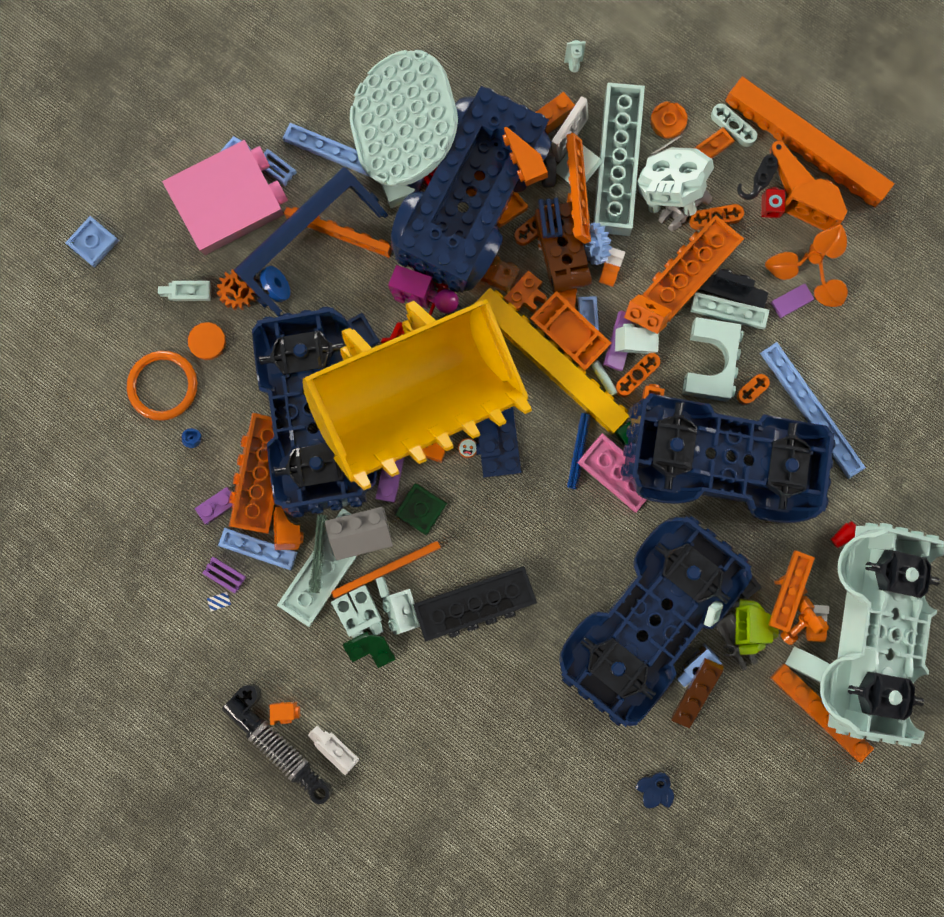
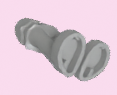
[658,190,713,232]

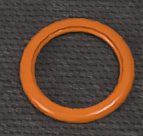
[126,351,198,421]

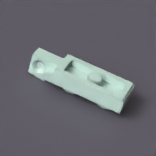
[158,281,211,301]

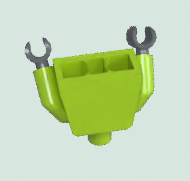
[723,599,779,657]

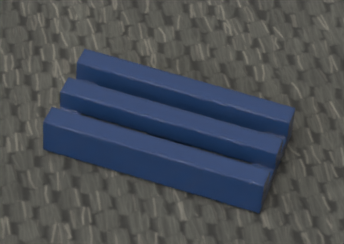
[538,198,563,238]

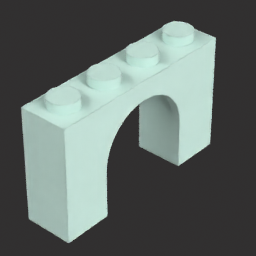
[682,317,743,402]

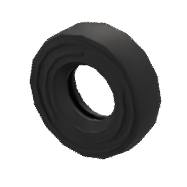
[542,153,556,188]

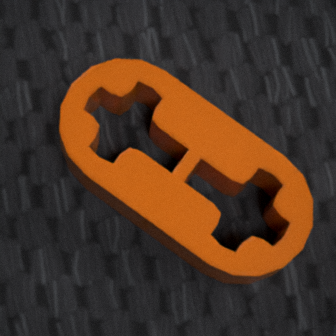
[737,374,770,405]

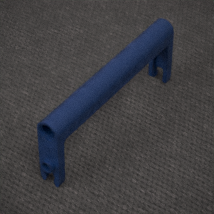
[234,167,389,317]

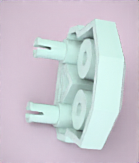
[637,147,714,216]

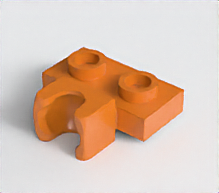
[504,270,547,314]

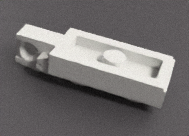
[308,726,359,775]

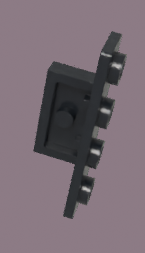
[699,269,769,309]

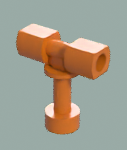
[780,596,829,645]

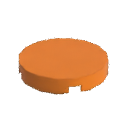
[650,101,687,138]
[188,322,226,360]

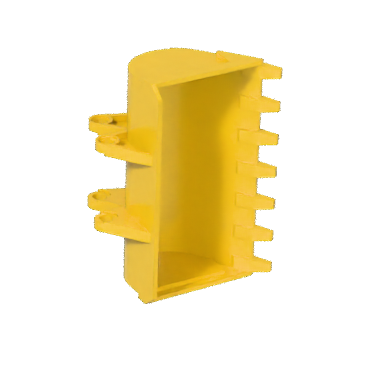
[303,299,532,490]

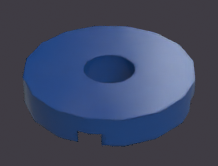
[260,266,291,303]

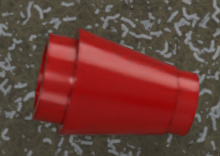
[830,521,856,548]

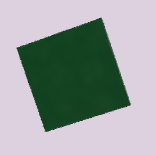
[394,483,447,536]

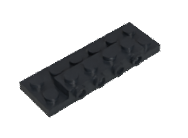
[413,566,537,642]

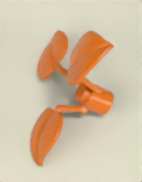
[765,224,848,307]

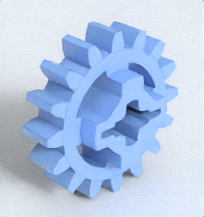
[583,223,612,265]

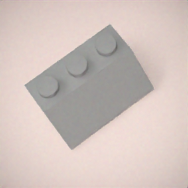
[325,507,393,560]

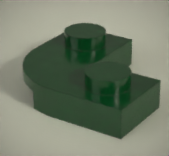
[343,633,396,668]

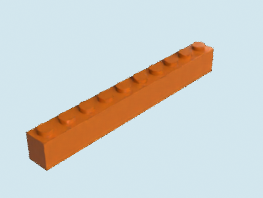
[725,76,895,207]

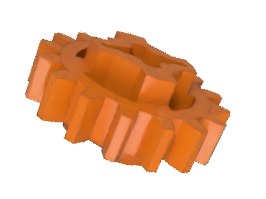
[217,269,256,310]

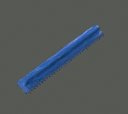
[567,413,591,490]

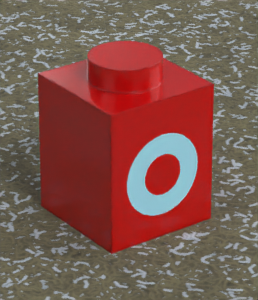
[761,187,785,218]

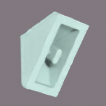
[381,184,416,208]

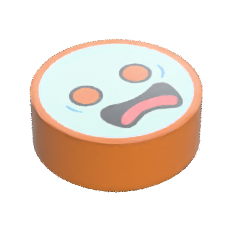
[458,438,476,458]

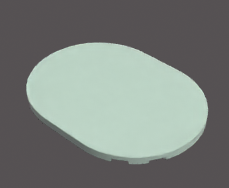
[350,50,458,186]

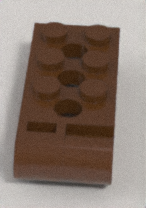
[534,202,592,293]

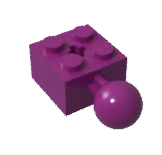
[388,265,459,314]

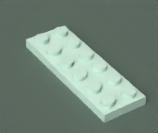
[277,509,358,627]

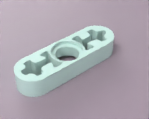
[711,104,757,147]

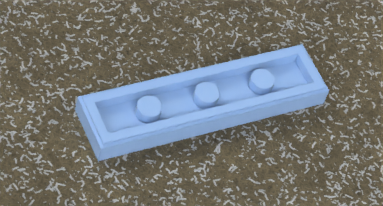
[218,528,298,571]

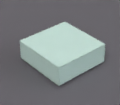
[376,577,390,598]
[704,600,723,627]

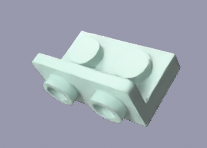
[383,589,420,635]

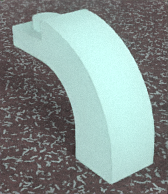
[785,646,830,683]

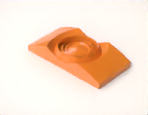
[530,291,611,371]

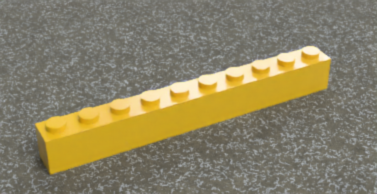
[474,288,629,435]

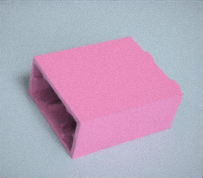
[162,140,288,255]

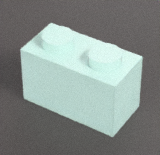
[615,324,659,354]

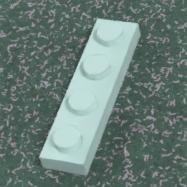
[690,292,769,330]

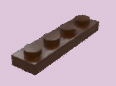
[671,658,724,729]

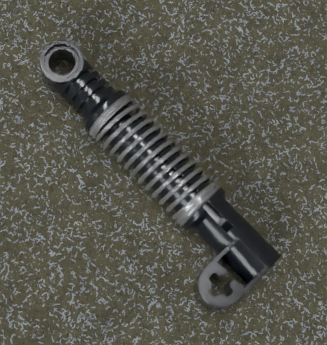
[222,684,333,804]

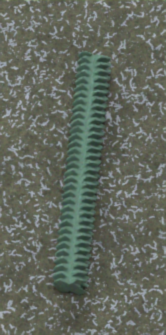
[309,515,328,593]

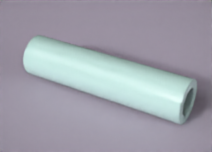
[591,360,618,396]

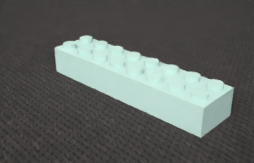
[593,83,645,236]

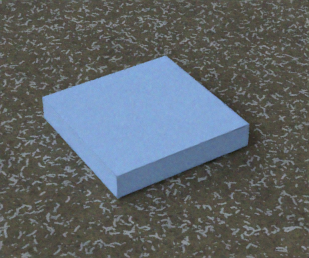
[65,216,119,268]

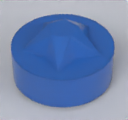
[182,428,201,448]

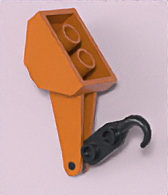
[737,141,847,231]

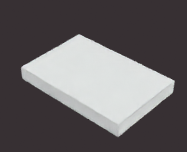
[551,96,588,162]

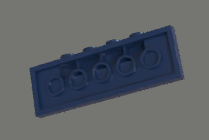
[476,407,521,478]

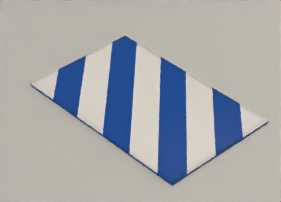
[207,592,231,611]

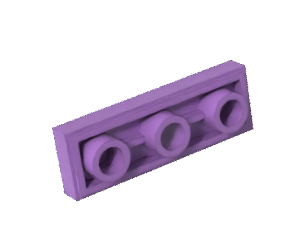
[603,311,636,371]

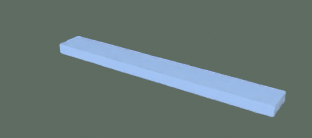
[282,123,424,192]
[760,342,866,479]

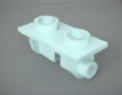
[564,40,586,72]

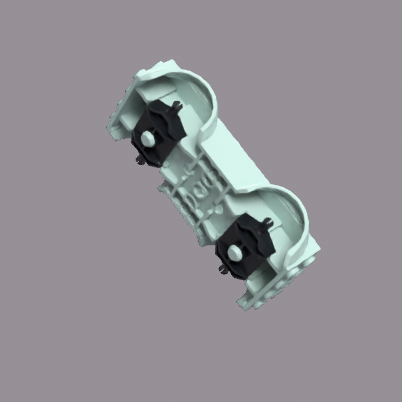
[820,523,944,747]

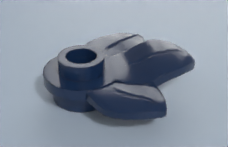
[635,772,674,808]

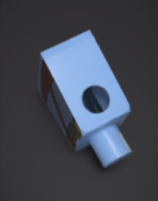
[678,643,722,688]

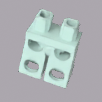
[331,584,384,638]

